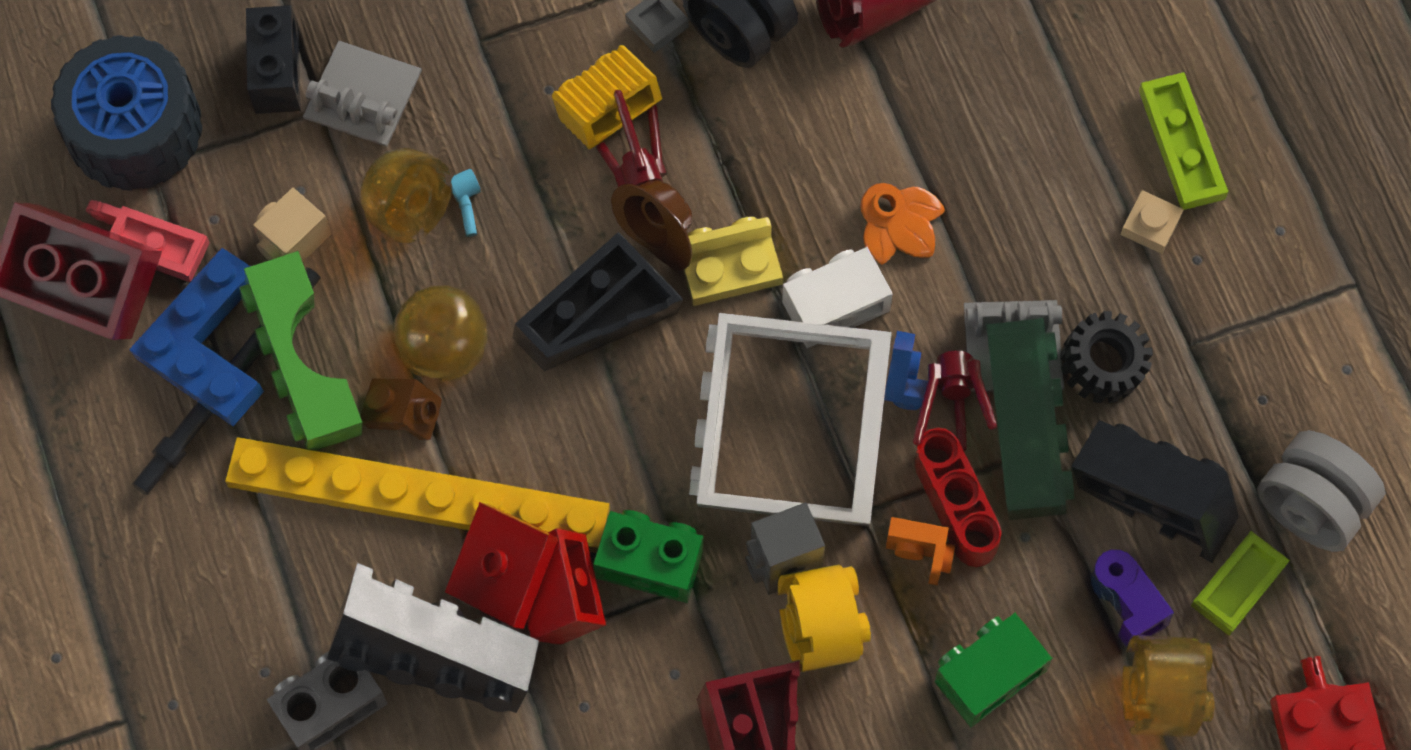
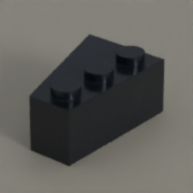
[512,232,683,372]
[1071,420,1239,563]

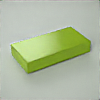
[1191,531,1290,636]

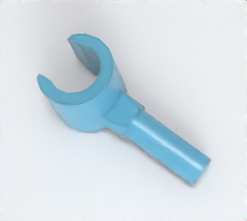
[451,169,481,237]

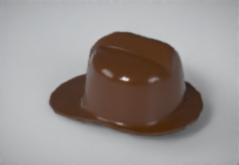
[611,180,693,271]

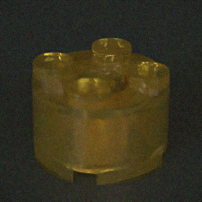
[1121,635,1215,737]

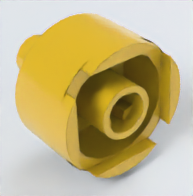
[778,565,871,672]

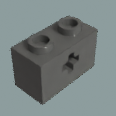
[745,502,825,595]

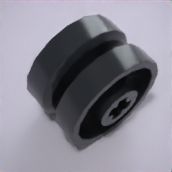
[683,0,798,69]

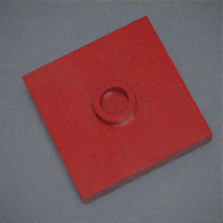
[445,502,559,629]

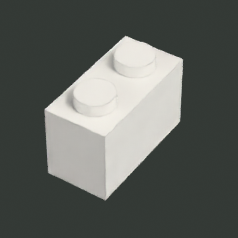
[782,247,893,348]

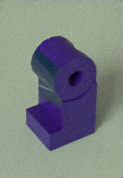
[1091,549,1174,651]

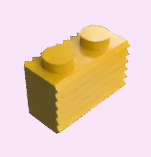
[552,45,662,150]

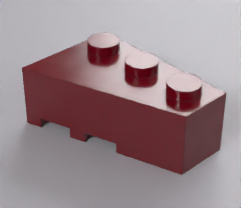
[696,661,800,750]

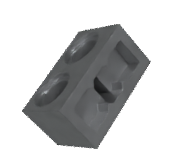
[267,651,387,750]

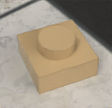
[1120,190,1184,254]

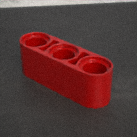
[914,427,1002,567]

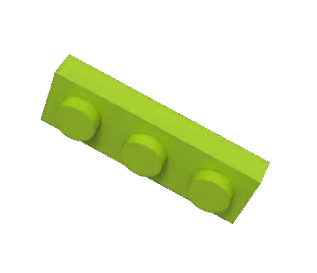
[1139,72,1228,210]

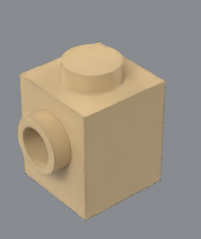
[253,188,332,262]

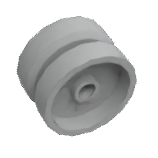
[1257,430,1386,552]

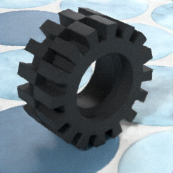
[1060,311,1153,403]

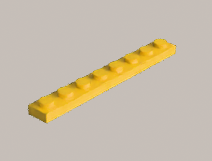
[225,437,610,553]

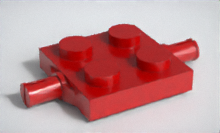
[1270,656,1386,750]

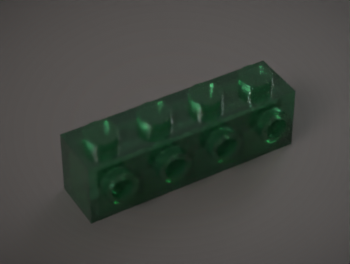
[986,318,1075,520]

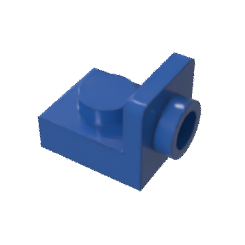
[884,331,928,410]

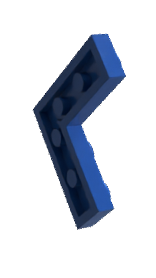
[129,248,264,426]

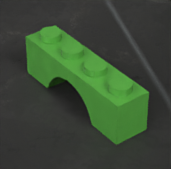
[239,251,362,451]

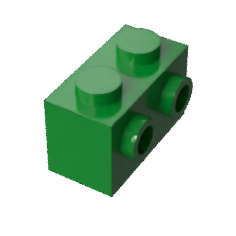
[593,510,703,603]
[934,612,1053,728]

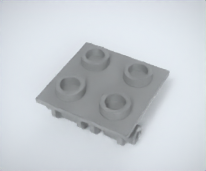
[303,40,422,147]
[964,300,1064,392]

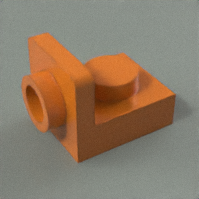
[885,517,955,585]

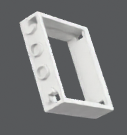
[689,313,891,526]

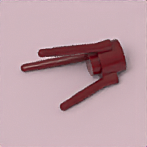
[596,90,667,187]
[913,350,997,452]

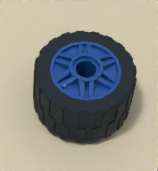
[51,35,202,191]

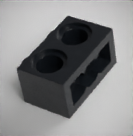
[246,5,301,114]

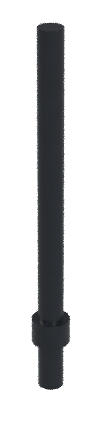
[132,267,321,495]

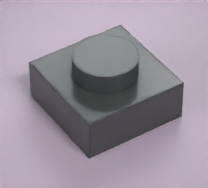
[625,0,689,53]

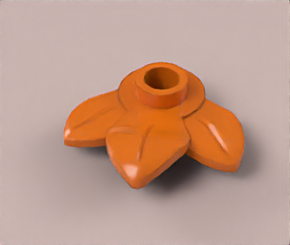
[860,183,945,265]

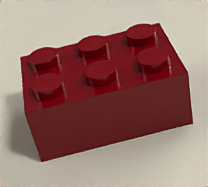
[0,202,162,340]

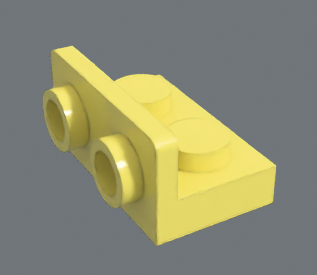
[683,217,783,306]

